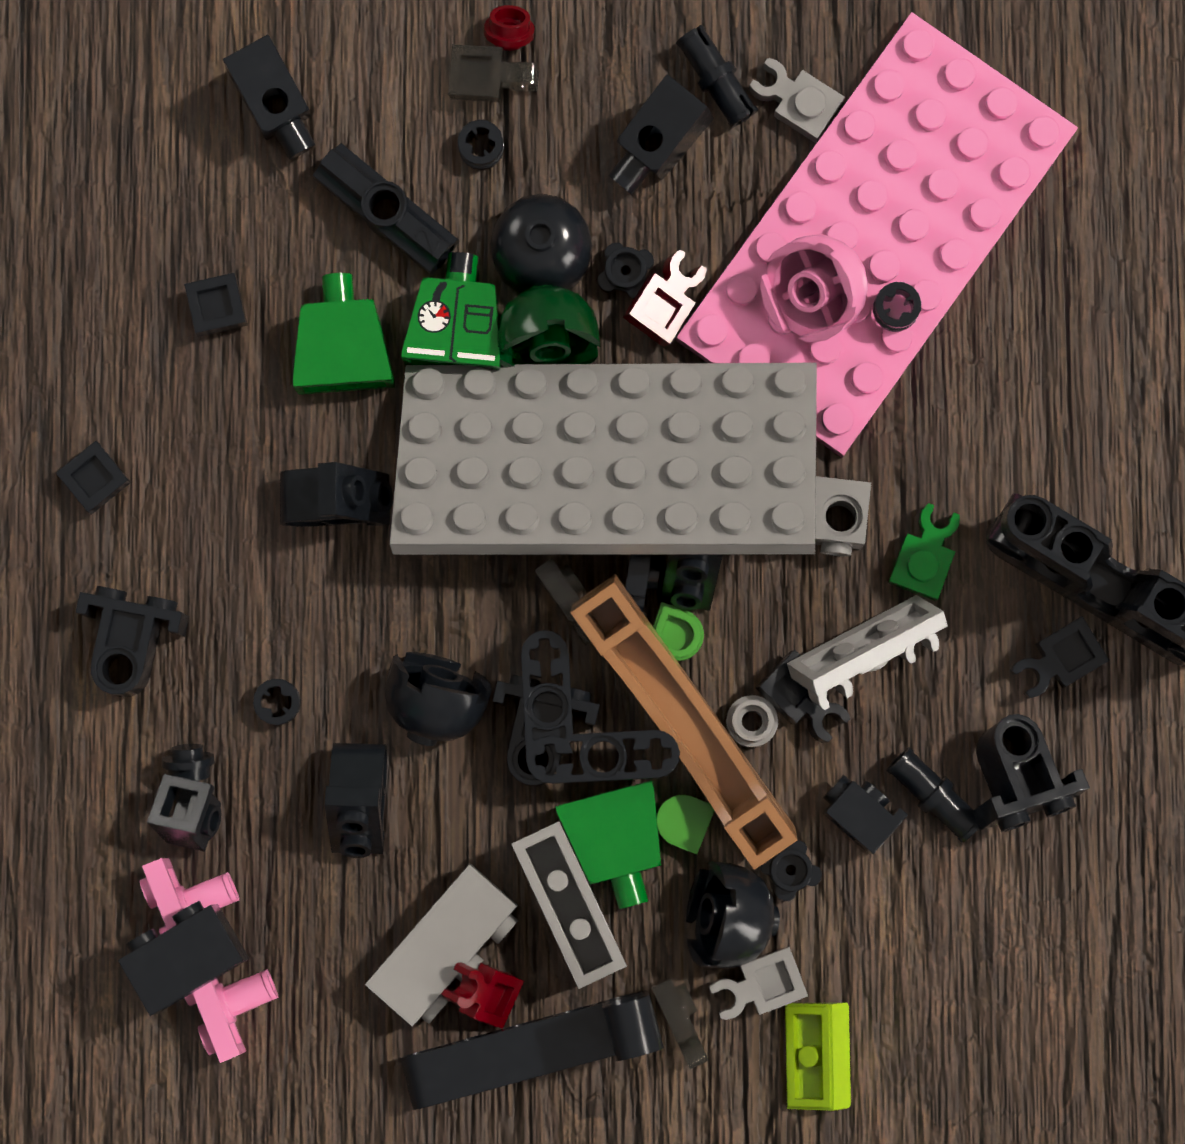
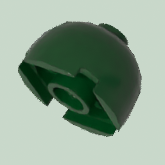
[497,285,601,368]

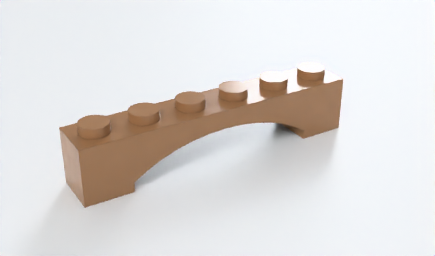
[570,574,798,870]

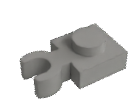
[749,58,845,143]
[709,946,808,1020]

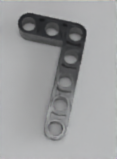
[400,990,664,1110]

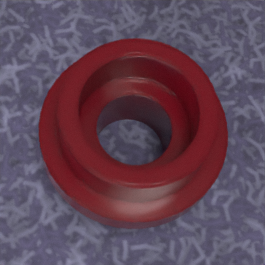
[484,5,535,51]

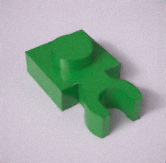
[888,503,960,601]

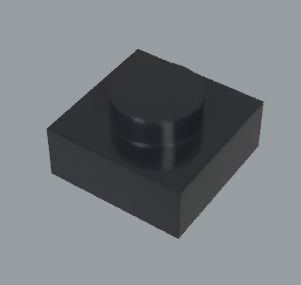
[184,273,248,337]
[56,441,131,515]

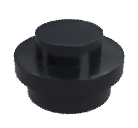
[162,744,215,781]

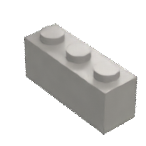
[511,821,627,989]
[365,864,519,1027]

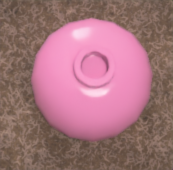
[760,234,868,342]

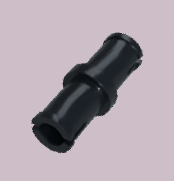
[676,25,758,128]
[886,747,979,843]

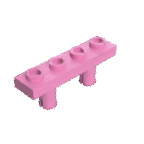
[140,858,278,1063]

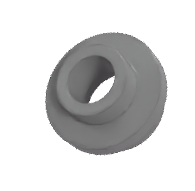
[726,695,778,747]

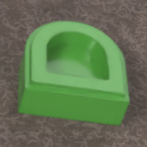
[653,602,704,662]
[657,795,714,855]

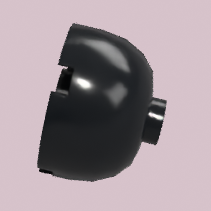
[490,193,592,294]
[385,652,492,746]
[686,861,780,969]

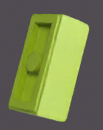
[785,1002,851,1111]

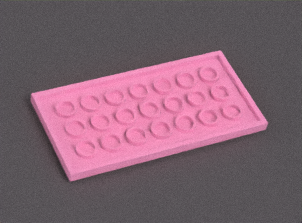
[676,12,1078,458]

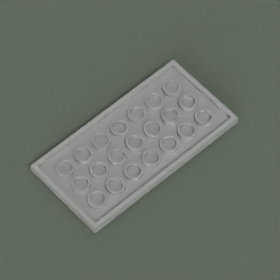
[390,363,817,555]

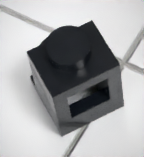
[147,774,222,852]
[822,774,908,854]

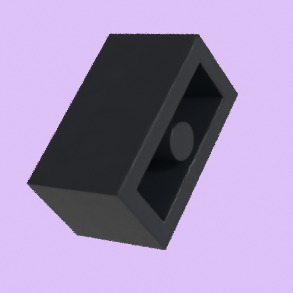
[118,901,250,1016]

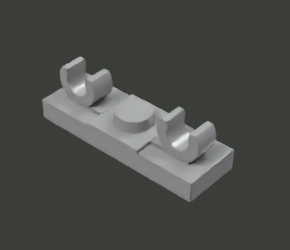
[787,595,948,710]

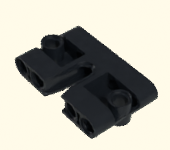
[986,493,1185,667]

